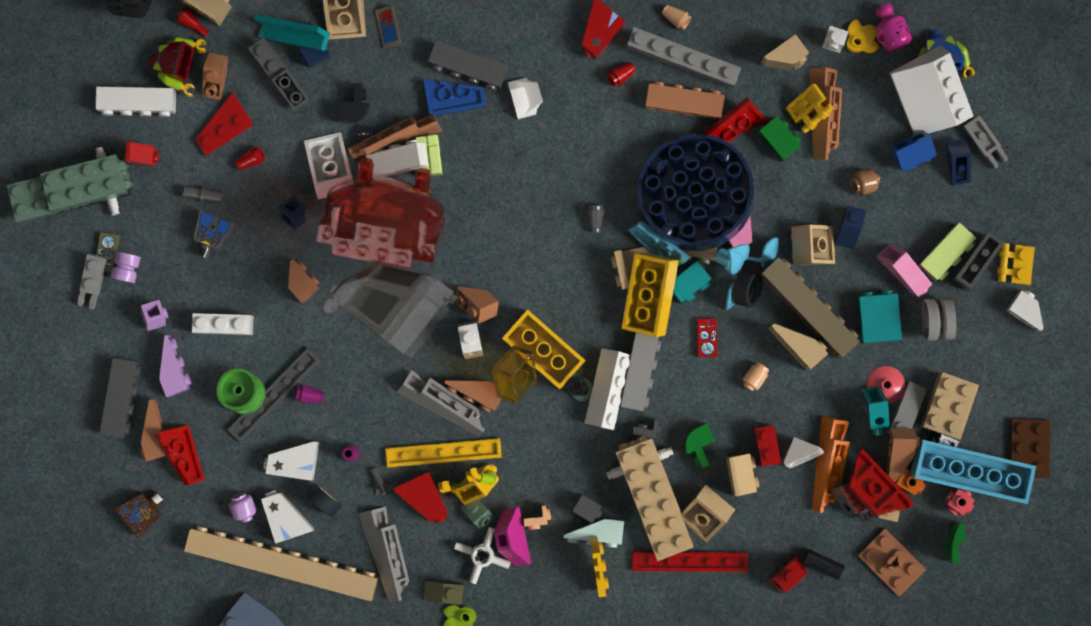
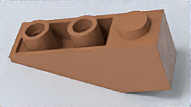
[444,380,506,412]

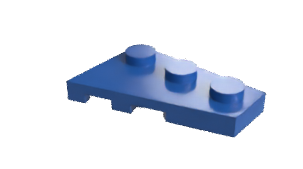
[423,79,486,116]

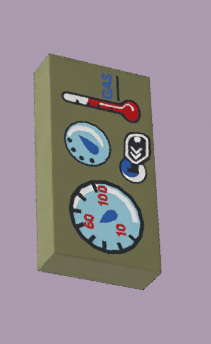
[96,232,120,273]

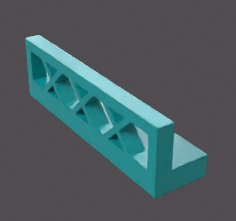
[254,14,330,52]

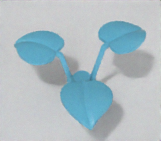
[715,237,779,310]

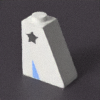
[263,442,319,481]
[261,491,314,543]

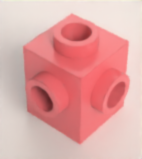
[944,488,975,516]

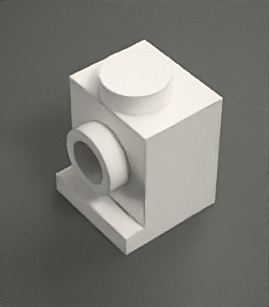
[822,26,848,53]

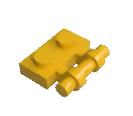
[786,84,834,133]
[997,243,1035,285]

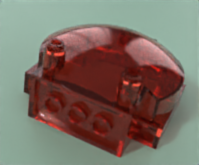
[316,158,445,269]

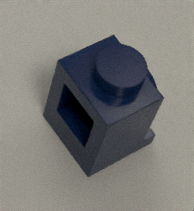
[279,195,307,230]

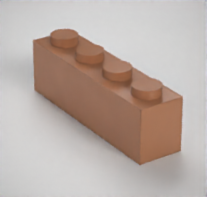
[645,81,725,120]

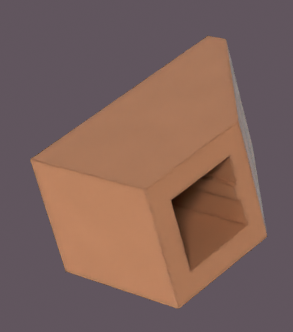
[202,53,228,100]
[288,259,320,303]
[455,286,499,324]

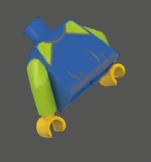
[917,30,975,79]

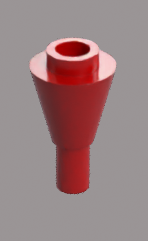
[176,8,209,38]

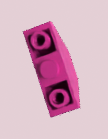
[494,507,531,566]

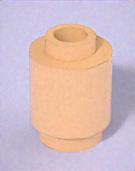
[742,362,769,391]

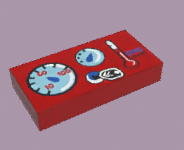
[697,319,717,357]

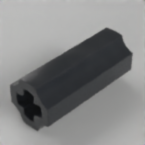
[802,549,845,580]

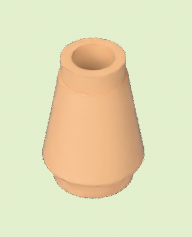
[662,5,691,30]

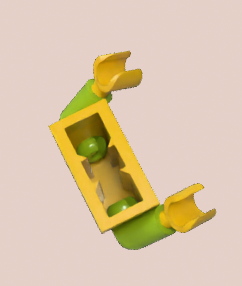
[438,464,499,505]

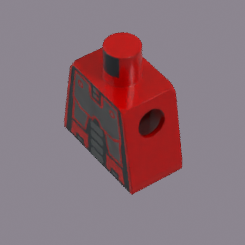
[767,555,807,594]

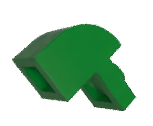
[685,423,715,468]

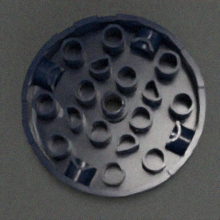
[637,134,754,251]

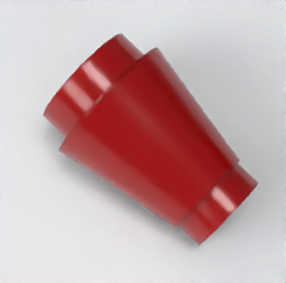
[607,62,636,87]
[235,146,265,170]

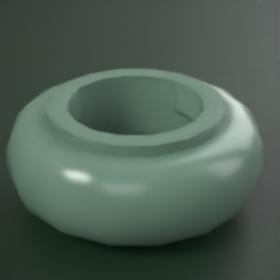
[571,378,593,402]

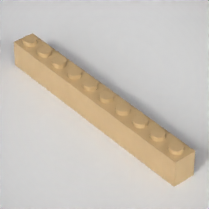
[184,526,378,601]

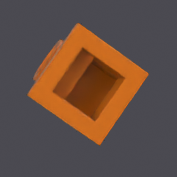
[895,468,926,496]

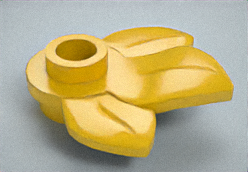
[846,19,879,54]

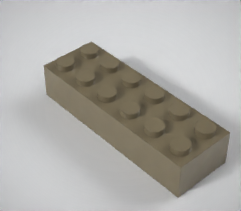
[760,257,860,359]

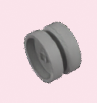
[921,298,956,341]

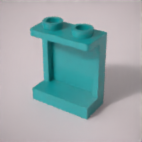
[857,291,902,343]

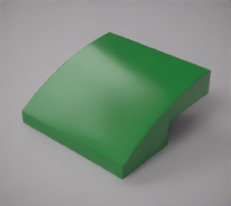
[945,521,966,563]

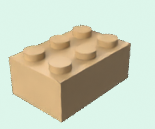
[920,372,979,440]

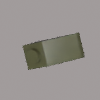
[424,581,464,605]

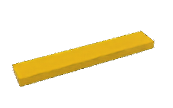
[385,438,502,467]

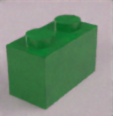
[758,116,802,162]

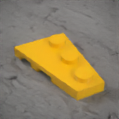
[589,536,609,597]

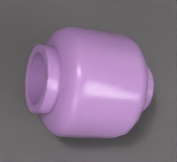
[228,492,257,523]

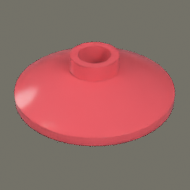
[867,366,905,404]

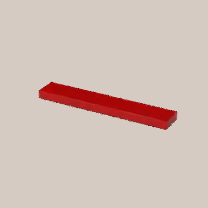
[632,551,748,572]

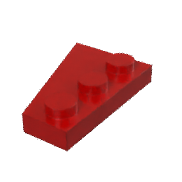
[195,93,254,156]
[702,97,769,142]

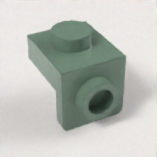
[461,499,494,529]

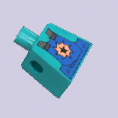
[861,386,890,436]

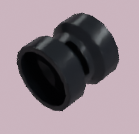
[567,377,587,396]

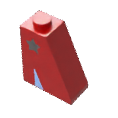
[582,0,626,59]

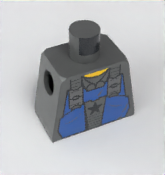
[193,210,237,258]

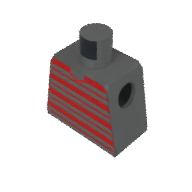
[831,479,872,522]

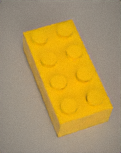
[621,252,679,337]
[502,309,586,390]

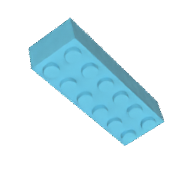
[909,439,1036,504]

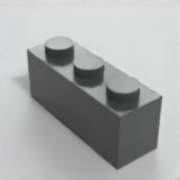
[951,232,1005,291]

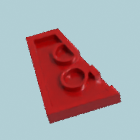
[154,425,204,486]

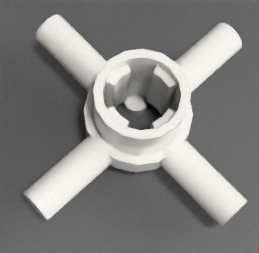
[454,527,511,584]

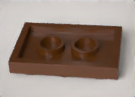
[1010,419,1050,478]

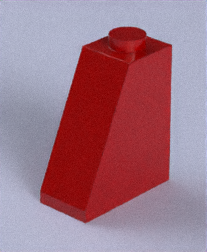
[394,472,449,524]

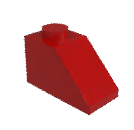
[125,142,159,167]

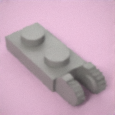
[962,115,1008,169]
[77,253,107,309]

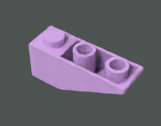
[159,335,192,398]

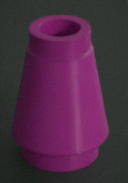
[295,384,324,403]
[341,444,360,463]

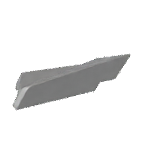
[397,370,485,437]
[359,506,409,602]

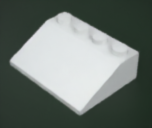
[890,46,974,134]

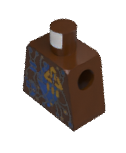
[115,492,165,538]

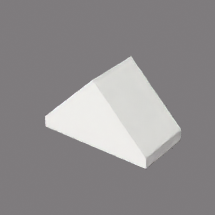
[784,437,825,468]

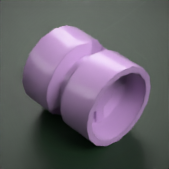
[110,252,141,283]

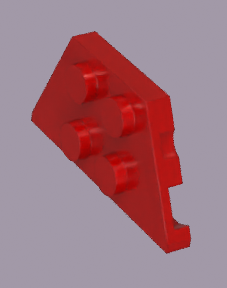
[847,449,915,517]

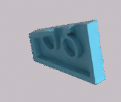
[628,221,690,266]

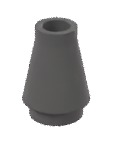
[586,205,605,232]

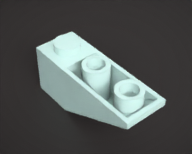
[564,519,624,548]

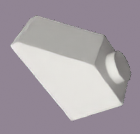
[1006,290,1043,332]

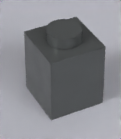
[572,494,603,523]

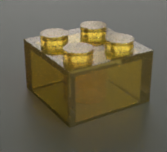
[492,345,537,404]

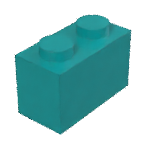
[673,261,711,304]

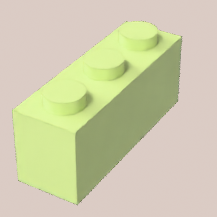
[918,223,976,281]

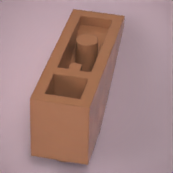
[140,399,167,461]
[886,428,920,482]

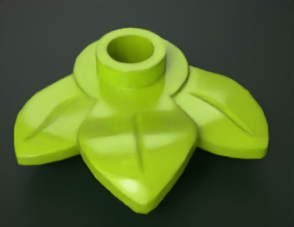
[443,605,476,626]

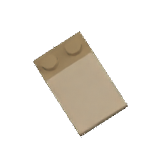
[323,0,366,40]
[768,324,828,371]

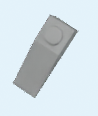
[885,381,927,435]

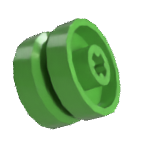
[217,368,265,415]

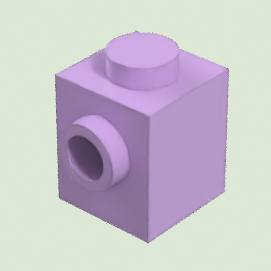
[141,300,168,331]

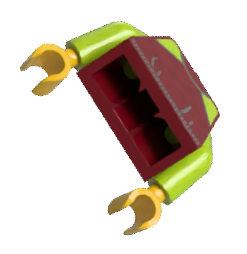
[148,37,206,97]

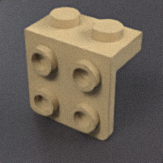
[611,247,651,291]

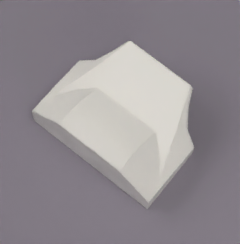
[508,78,543,120]

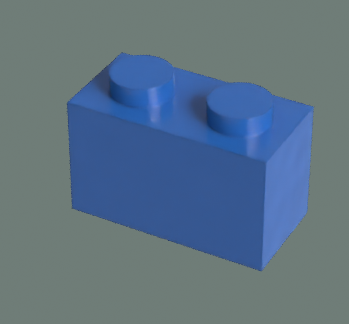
[889,130,937,171]

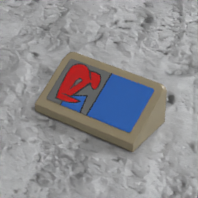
[375,5,402,48]

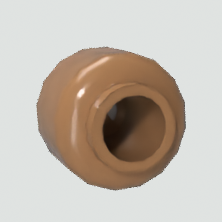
[850,168,880,196]

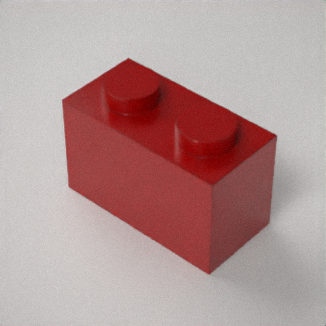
[753,425,781,467]

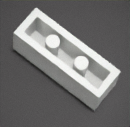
[366,140,429,179]
[192,313,254,335]

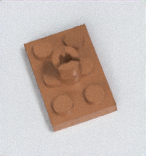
[857,528,926,597]

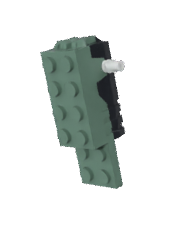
[7,147,134,223]

